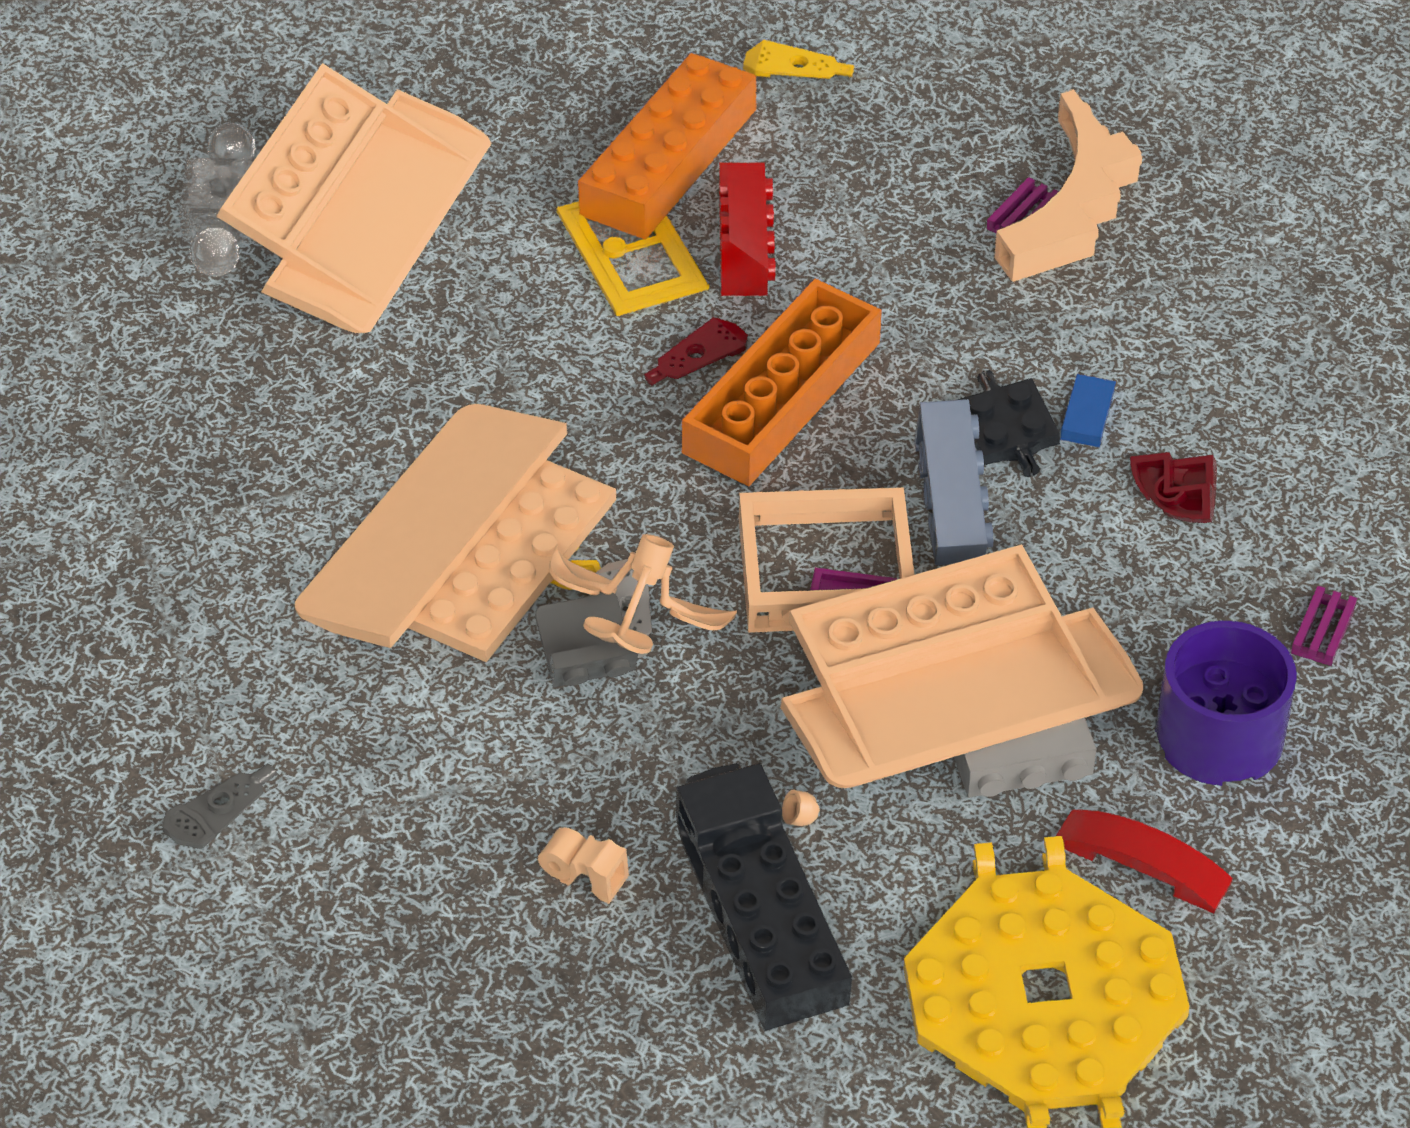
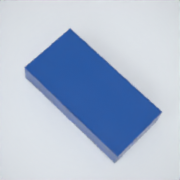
[1060,374,1116,447]

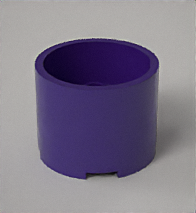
[1155,621,1297,786]

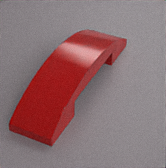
[1056,810,1233,914]

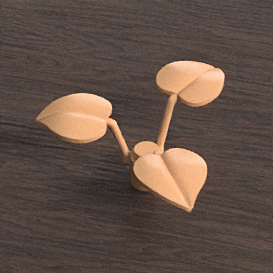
[549,534,737,654]

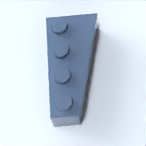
[914,399,993,565]

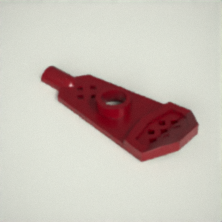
[644,317,748,386]

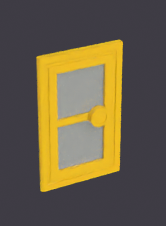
[556,201,710,317]

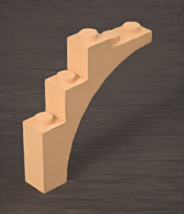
[994,90,1142,282]

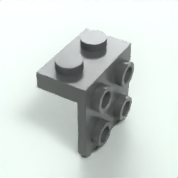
[535,593,638,688]

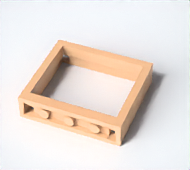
[739,487,915,633]

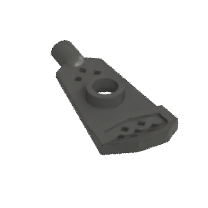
[162,763,277,849]

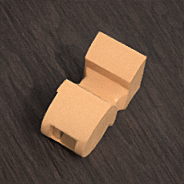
[538,827,629,904]

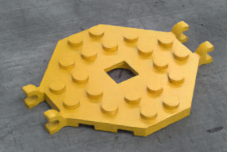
[903,836,1190,1128]

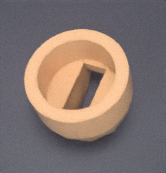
[782,790,820,826]

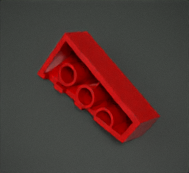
[719,162,776,296]

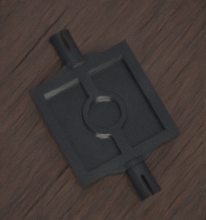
[957,370,1060,477]

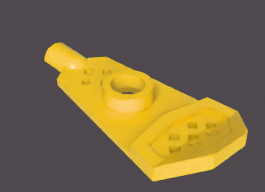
[743,40,855,79]

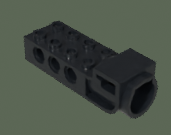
[676,763,852,1031]

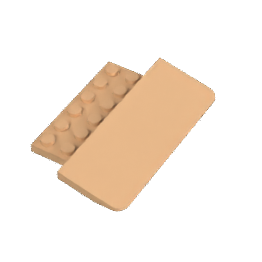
[216,63,491,333]
[295,404,616,662]
[780,544,1143,788]

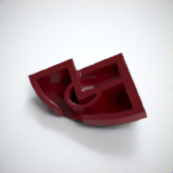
[1130,452,1217,523]

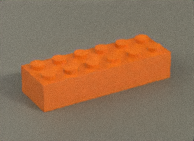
[578,53,756,240]
[682,278,882,487]

